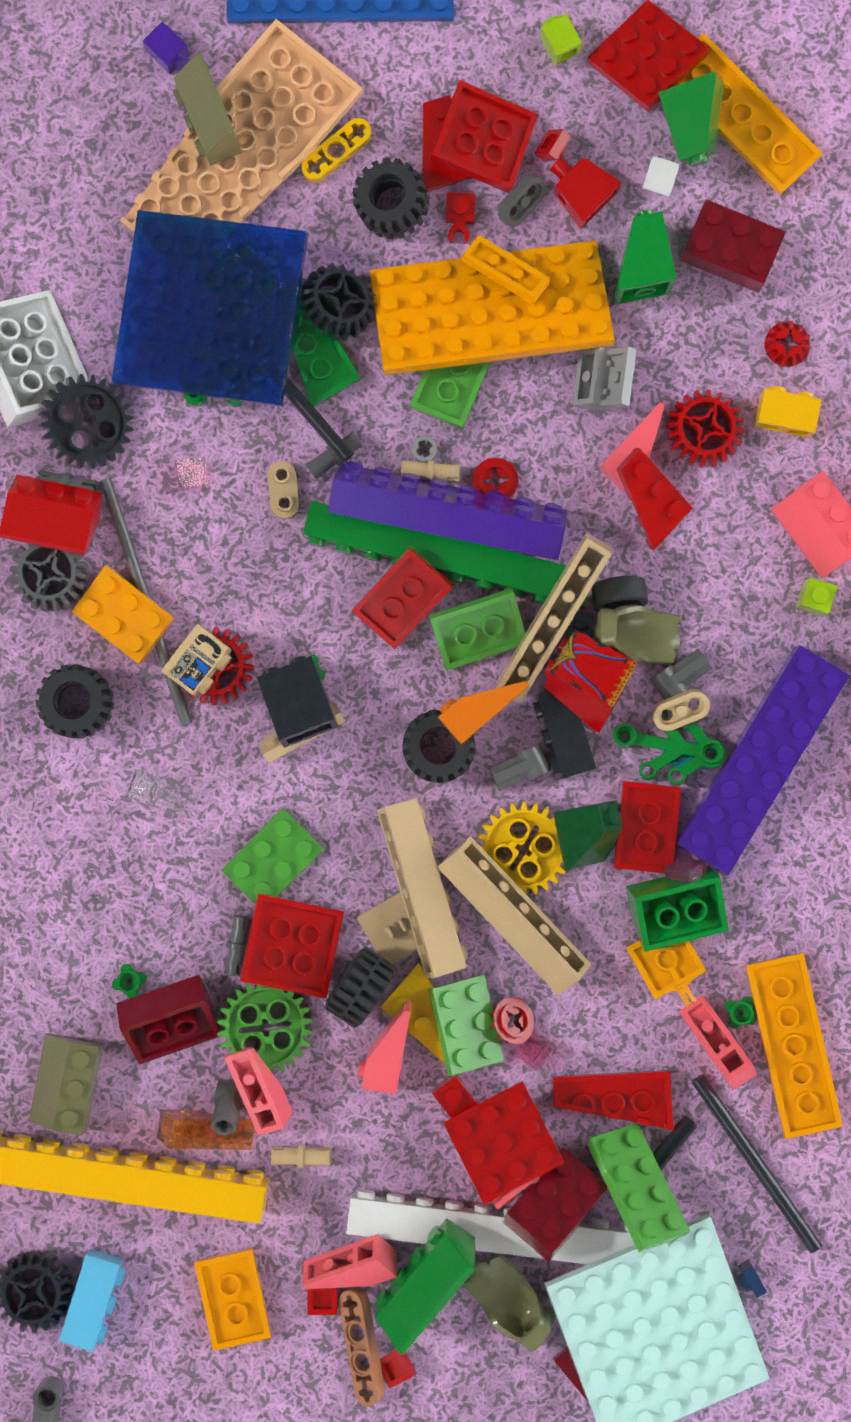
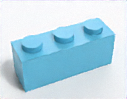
[59,1249,126,1352]

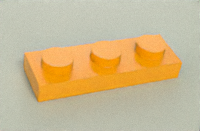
[462,235,550,304]

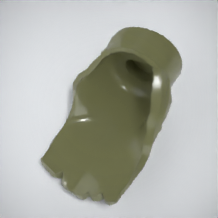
[593,604,680,665]
[464,1254,556,1352]

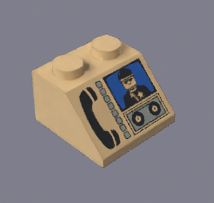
[161,623,232,697]

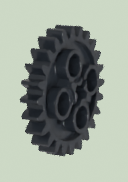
[38,374,134,469]

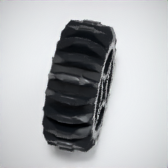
[299,262,377,341]
[0,1250,74,1333]

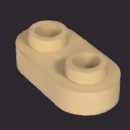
[267,461,300,519]
[652,689,710,731]

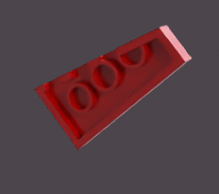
[552,1070,674,1131]

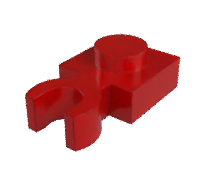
[445,192,475,244]

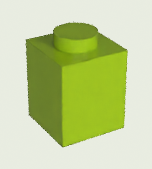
[539,13,582,66]
[795,577,838,617]

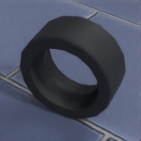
[591,575,648,613]

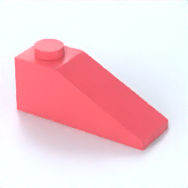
[599,402,665,493]
[679,995,757,1091]
[358,1000,412,1094]
[224,1047,293,1136]
[303,1234,397,1289]

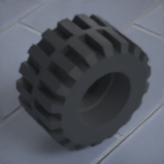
[352,158,429,239]
[35,664,114,739]
[402,709,476,783]
[325,947,396,1028]

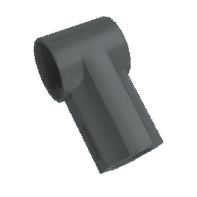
[650,649,712,699]
[489,744,552,791]
[211,1079,245,1136]
[32,1376,64,1422]

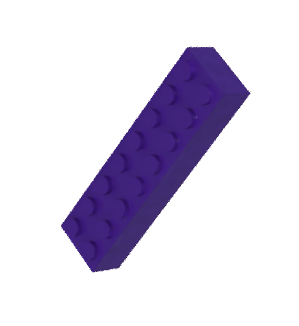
[328,461,567,560]
[676,645,850,875]

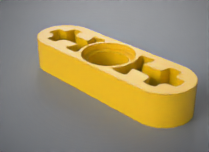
[301,118,371,183]

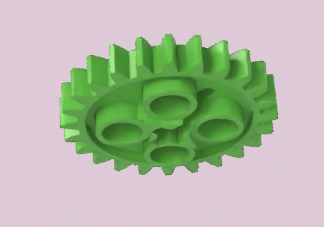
[217,983,313,1073]

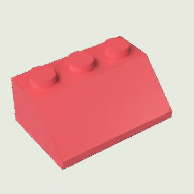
[771,471,851,578]

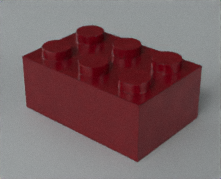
[680,199,786,293]
[503,1147,608,1262]

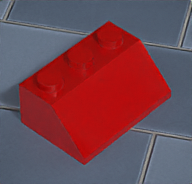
[0,474,102,555]

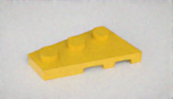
[380,962,445,1063]

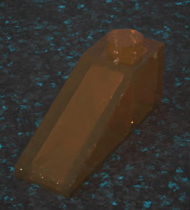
[157,1109,254,1150]

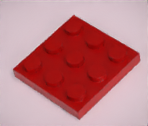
[587,0,709,113]
[430,80,538,194]
[239,894,344,999]
[443,1081,565,1205]

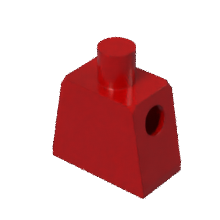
[550,157,621,229]

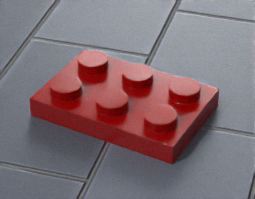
[352,547,453,649]
[613,781,682,875]

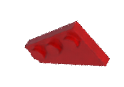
[422,95,473,193]
[616,448,693,550]

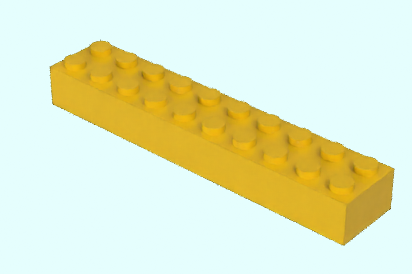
[0,1131,270,1224]

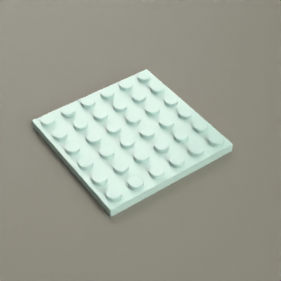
[544,1214,770,1422]

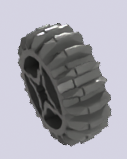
[9,543,89,612]

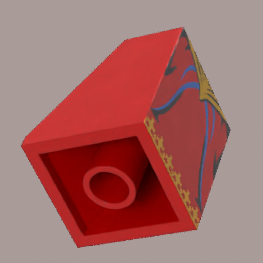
[543,629,637,733]

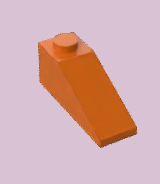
[438,681,529,745]

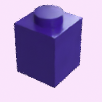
[142,21,190,74]

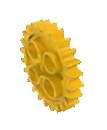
[478,800,566,895]

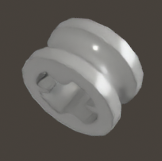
[411,436,437,463]

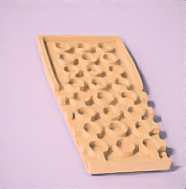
[121,19,364,276]

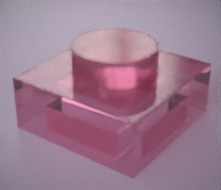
[664,856,707,883]

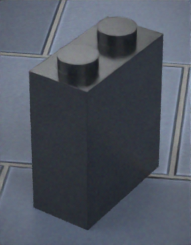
[256,656,339,748]

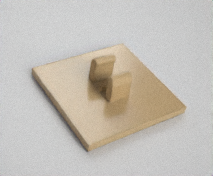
[357,892,417,964]

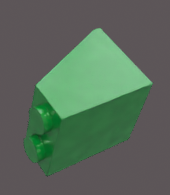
[658,71,724,167]
[613,210,677,305]

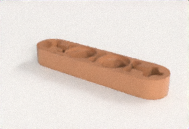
[339,1287,385,1407]

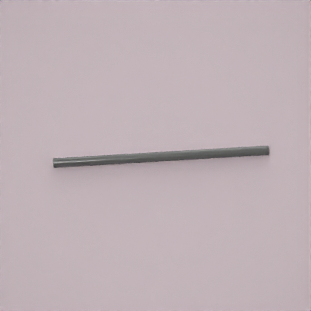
[100,478,192,726]

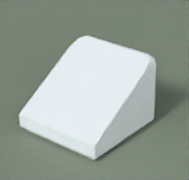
[642,156,680,197]

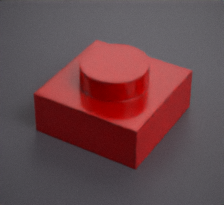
[534,129,571,161]
[307,1288,338,1315]
[380,1350,417,1389]

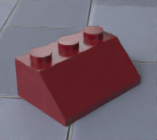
[116,974,221,1065]

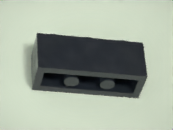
[532,691,596,779]

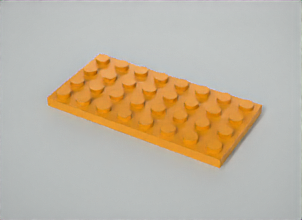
[370,240,615,376]

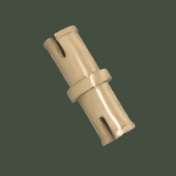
[401,460,460,483]
[271,1144,332,1168]

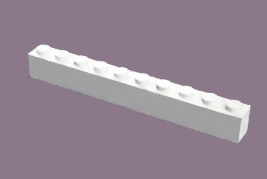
[346,1189,635,1264]

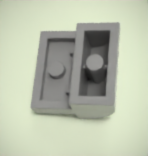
[572,346,637,412]

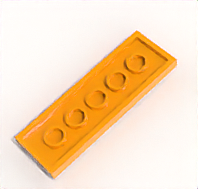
[678,32,823,196]
[745,952,843,1139]

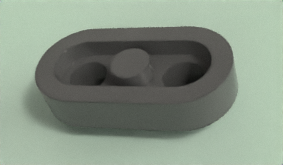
[498,174,546,227]

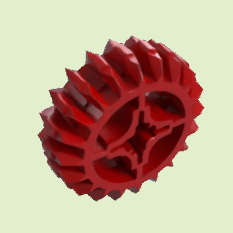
[666,389,745,468]
[182,627,255,706]

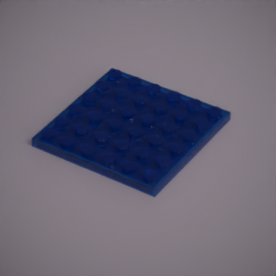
[112,210,309,407]

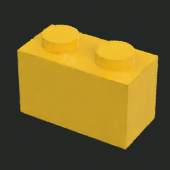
[754,386,822,438]

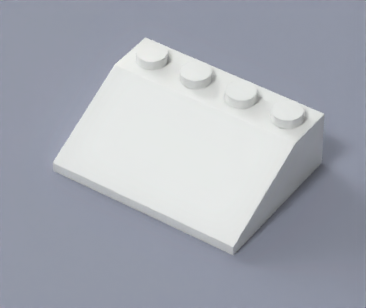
[0,290,90,427]

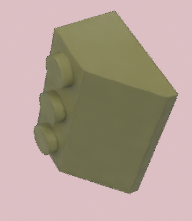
[172,52,242,166]
[29,1033,104,1136]

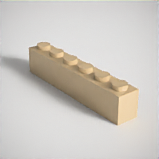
[496,532,612,703]
[376,798,467,979]
[437,836,591,995]

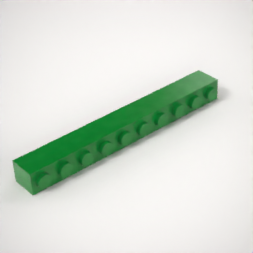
[303,500,588,609]

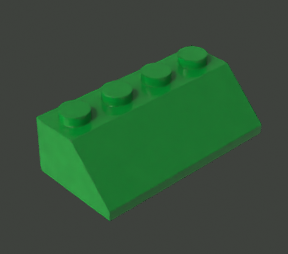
[375,1218,475,1355]

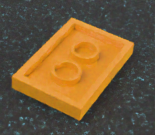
[71,565,175,664]
[194,1247,272,1351]

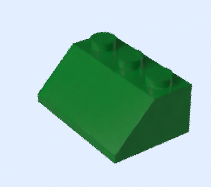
[626,866,729,952]

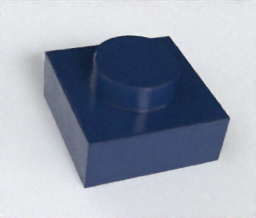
[738,1260,767,1298]

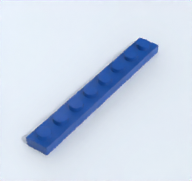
[227,0,454,23]

